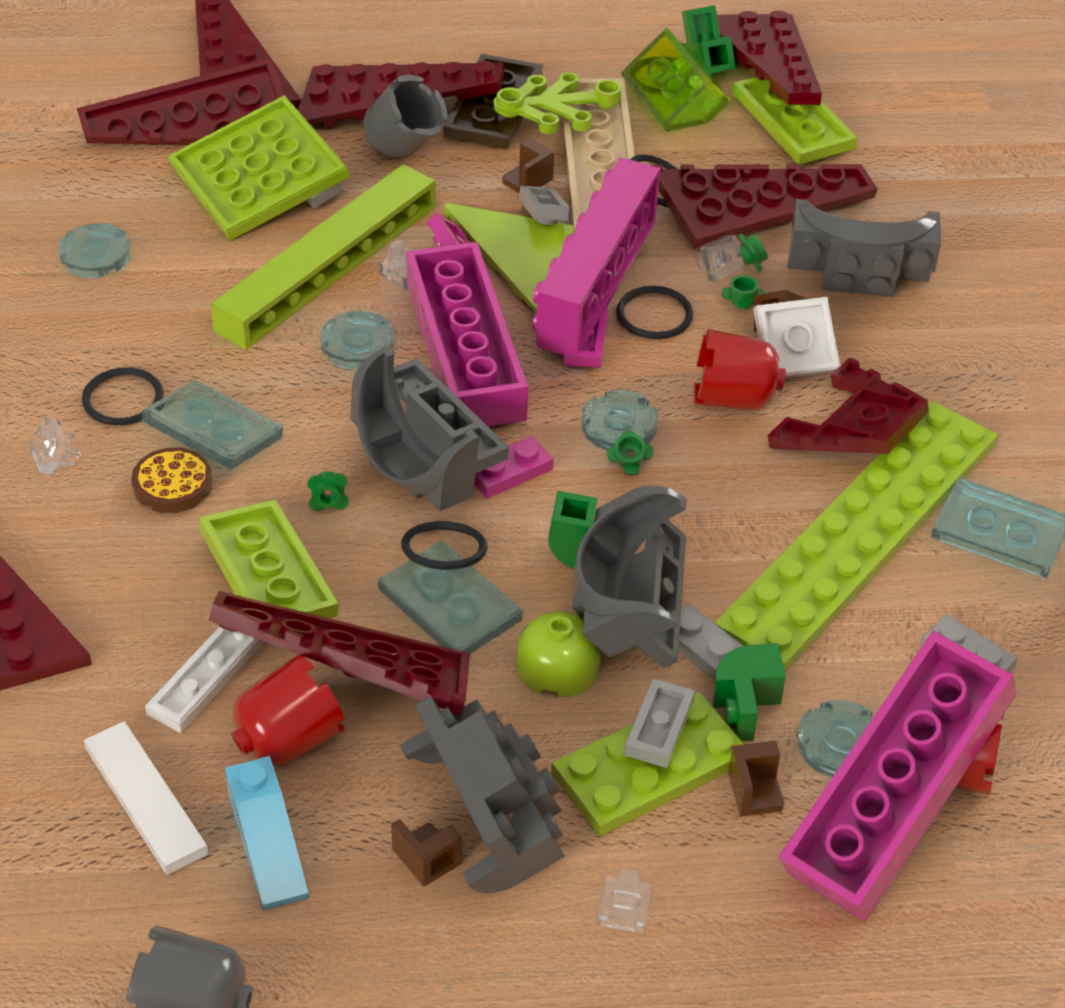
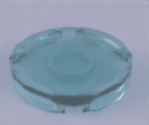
[58,223,131,278]
[320,311,395,369]
[582,390,658,452]
[797,700,873,777]

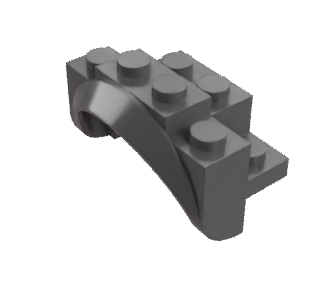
[787,199,941,297]
[350,346,509,511]
[573,485,687,668]
[400,696,565,893]

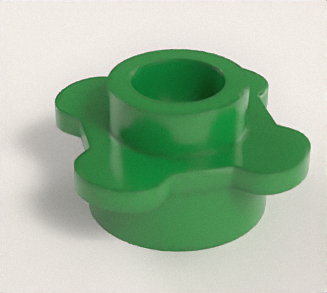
[737,233,768,272]
[721,275,765,309]
[607,431,654,476]
[307,471,349,511]

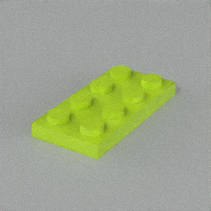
[733,77,857,165]
[199,499,339,618]
[551,691,743,837]

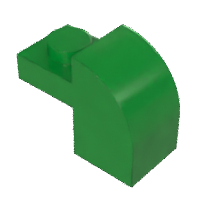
[681,5,736,75]
[548,490,598,569]
[712,643,786,741]

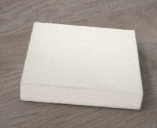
[753,297,840,378]

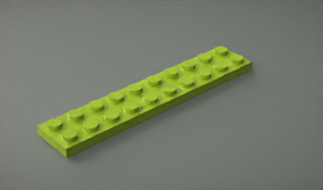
[715,401,998,672]

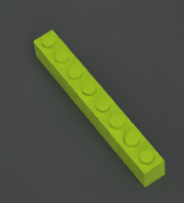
[210,164,436,350]

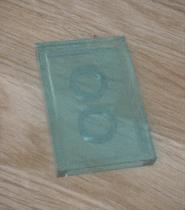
[142,380,283,470]
[931,477,1065,578]
[378,540,523,654]

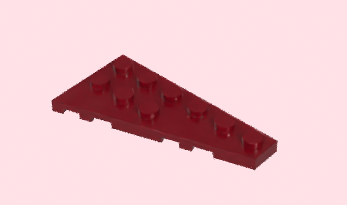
[195,0,301,110]
[717,11,822,105]
[76,58,284,145]
[298,61,505,128]
[650,164,878,249]
[0,556,92,691]
[209,591,470,716]

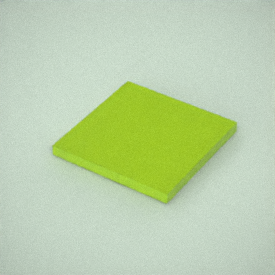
[167,95,351,241]

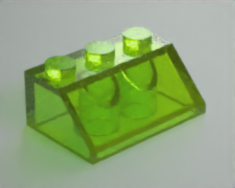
[621,27,732,132]

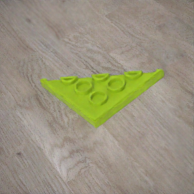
[444,203,574,316]

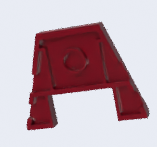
[767,358,929,454]

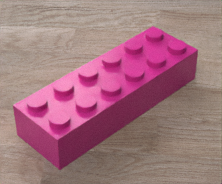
[532,157,660,357]
[406,242,528,426]
[779,630,1017,922]

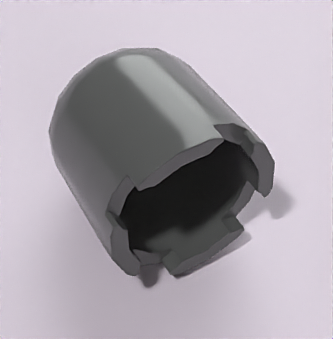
[363,74,448,159]
[126,925,253,1008]

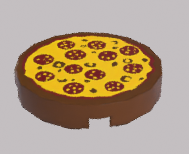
[131,447,212,513]

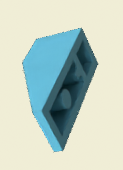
[225,756,309,911]

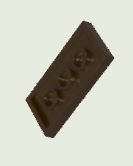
[443,54,543,149]

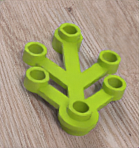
[494,72,621,134]

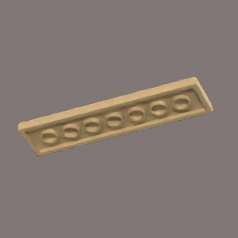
[562,78,647,254]

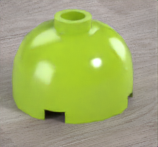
[516,611,601,697]

